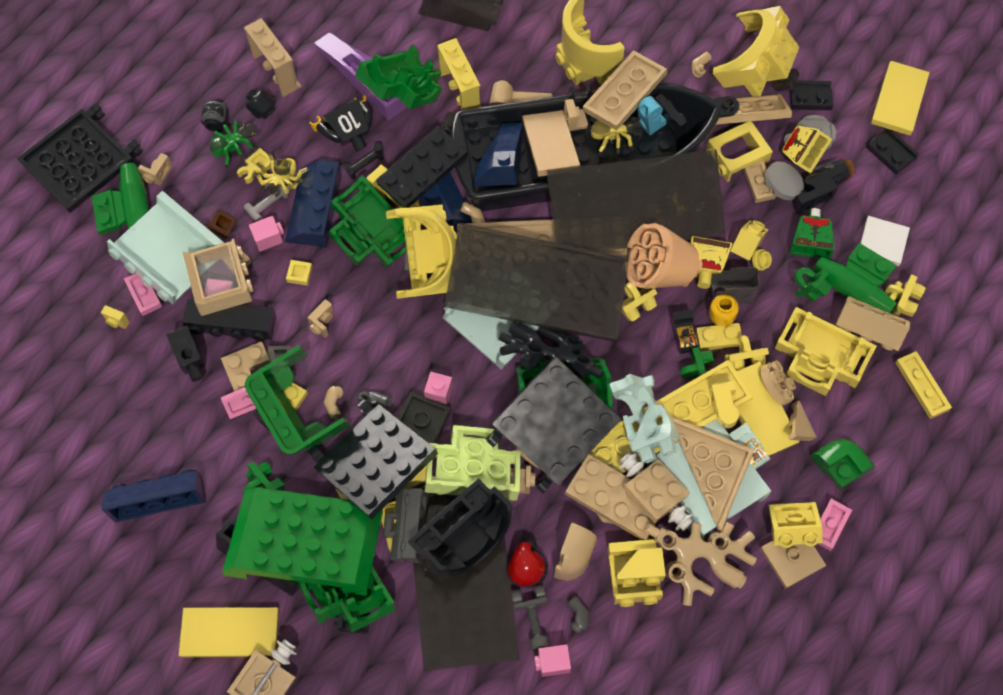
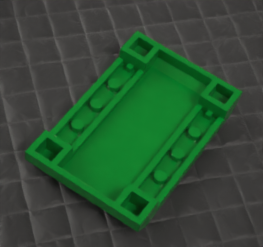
[222,487,383,596]

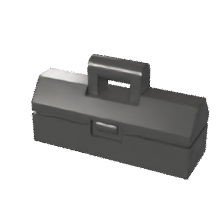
[383,488,428,563]

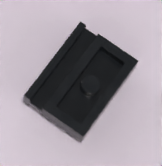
[790,80,833,110]
[866,129,919,175]

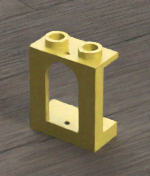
[706,121,773,182]

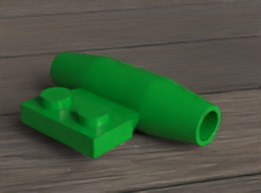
[91,163,149,235]
[813,243,897,313]

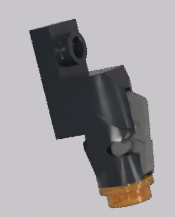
[793,159,856,214]

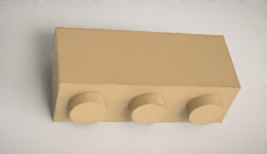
[836,296,910,351]

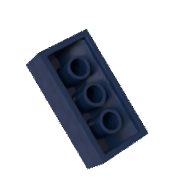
[285,160,342,247]
[419,172,472,231]
[101,469,206,523]

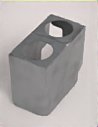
[710,267,759,303]

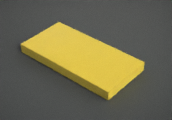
[871,61,930,136]
[736,362,800,456]
[179,608,279,657]

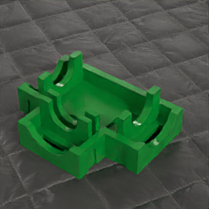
[355,45,442,109]
[328,175,407,269]
[297,566,395,633]

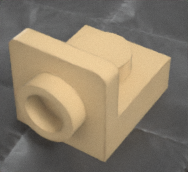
[564,99,588,131]
[138,153,173,186]
[307,299,334,338]
[510,465,535,494]

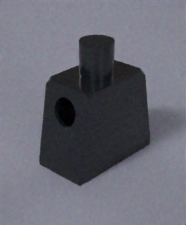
[166,326,206,382]

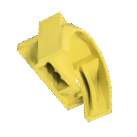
[713,6,799,97]
[386,205,460,299]

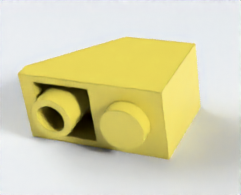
[731,220,769,261]
[616,548,666,587]

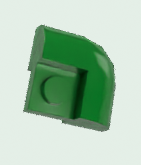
[810,439,875,490]

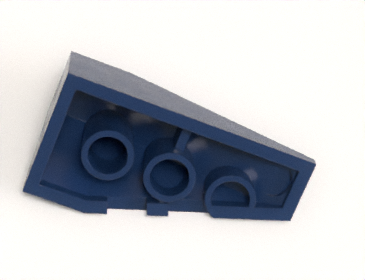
[474,123,523,186]

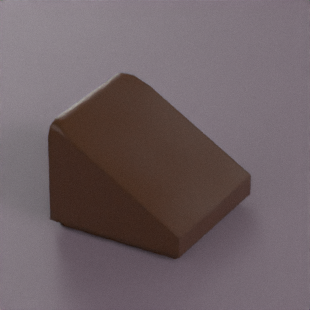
[207,209,236,237]

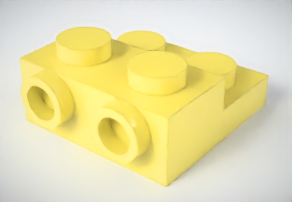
[769,502,823,548]

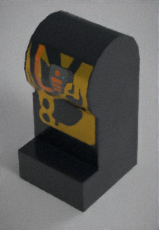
[670,310,698,354]

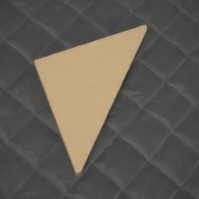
[671,417,754,531]

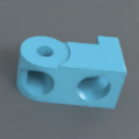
[638,96,666,135]

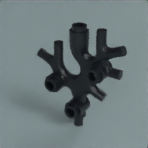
[499,321,604,381]

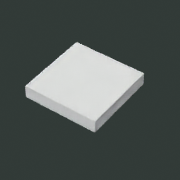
[860,216,910,267]

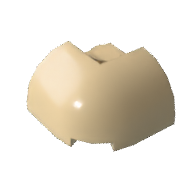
[554,523,597,581]

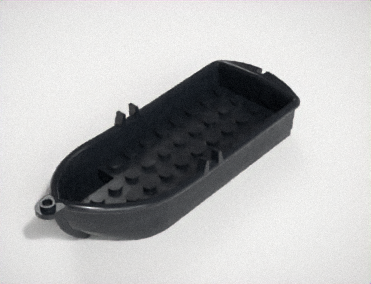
[451,83,739,212]

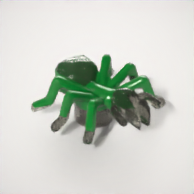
[209,121,258,167]

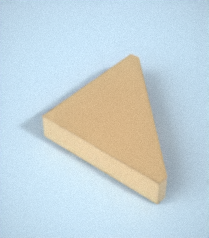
[788,401,817,441]

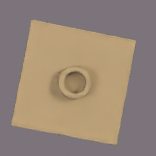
[760,541,826,589]

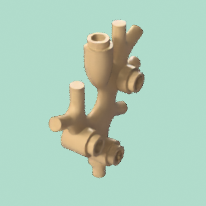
[645,521,757,606]

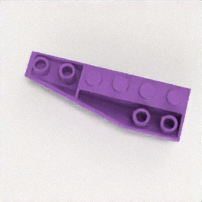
[314,33,407,121]

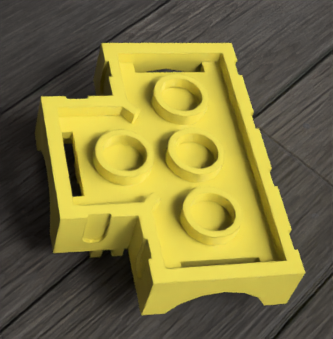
[774,307,877,396]

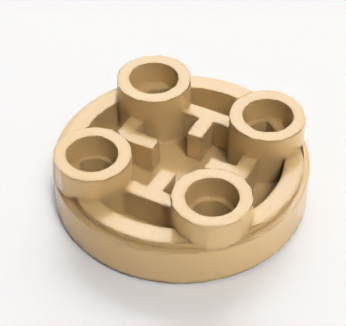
[761,360,796,406]

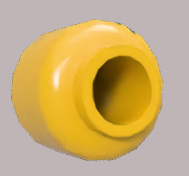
[709,294,739,326]

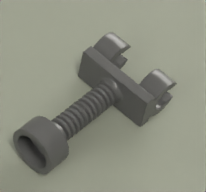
[511,584,550,652]

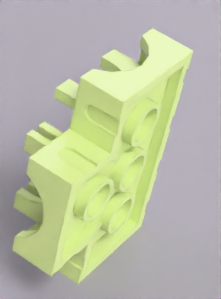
[425,425,521,501]

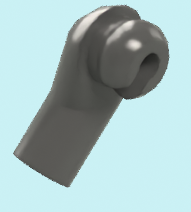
[358,391,392,408]
[568,596,590,633]

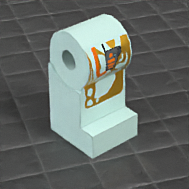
[729,423,770,469]

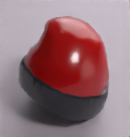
[506,539,549,588]

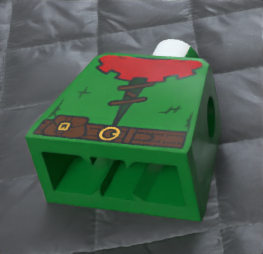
[789,208,835,260]

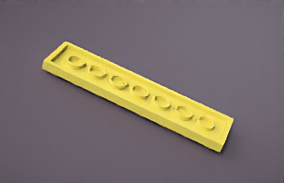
[581,360,753,474]

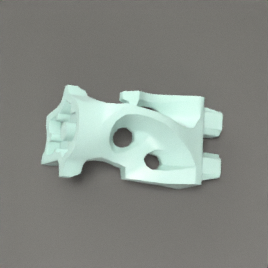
[610,374,680,463]

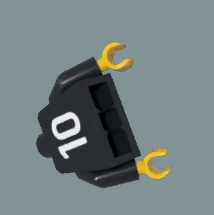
[309,95,372,152]

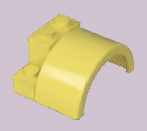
[555,0,625,85]

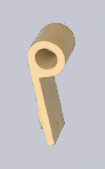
[489,80,553,106]

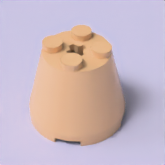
[624,223,702,289]

